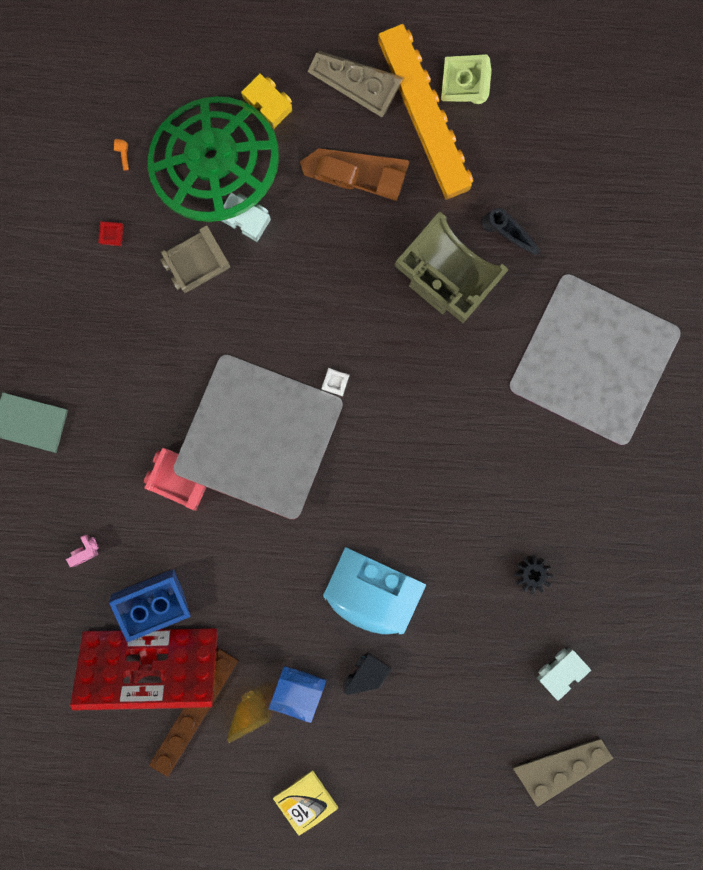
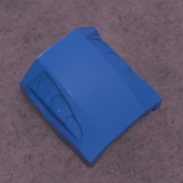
[268,666,326,723]

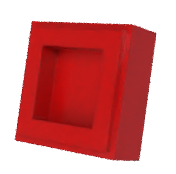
[98,221,124,246]

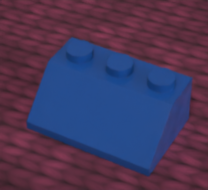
[109,569,190,642]

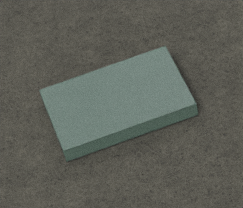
[0,393,68,453]

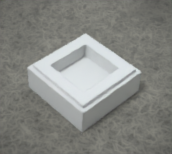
[321,368,349,396]

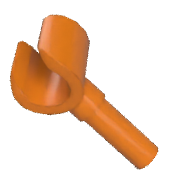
[114,139,129,171]

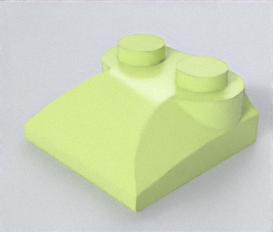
[441,55,491,104]

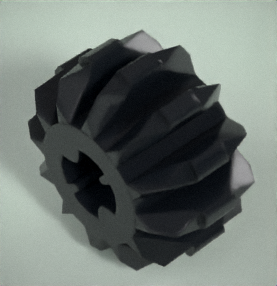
[514,556,553,594]

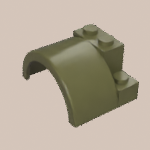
[395,212,508,323]

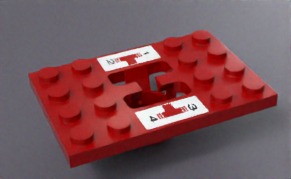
[70,629,218,710]

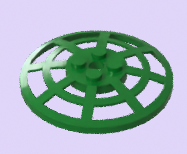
[148,96,279,222]

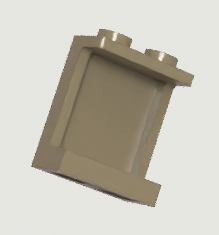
[160,226,231,293]

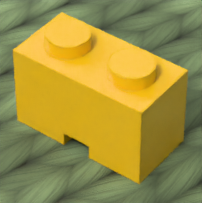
[241,74,292,129]

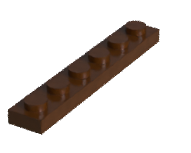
[149,649,239,777]

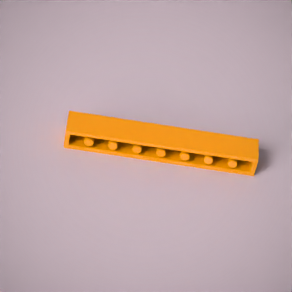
[378,24,473,200]

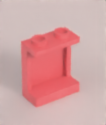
[144,448,206,510]

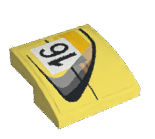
[273,770,338,835]

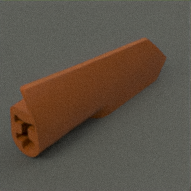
[299,148,409,201]

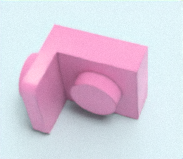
[66,535,99,567]

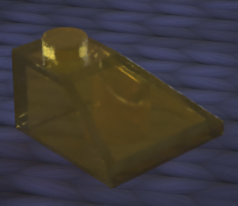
[227,690,272,743]

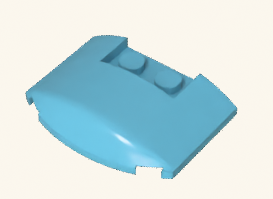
[323,547,426,634]

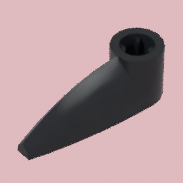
[481,208,540,255]

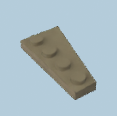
[308,51,404,117]
[513,738,613,807]

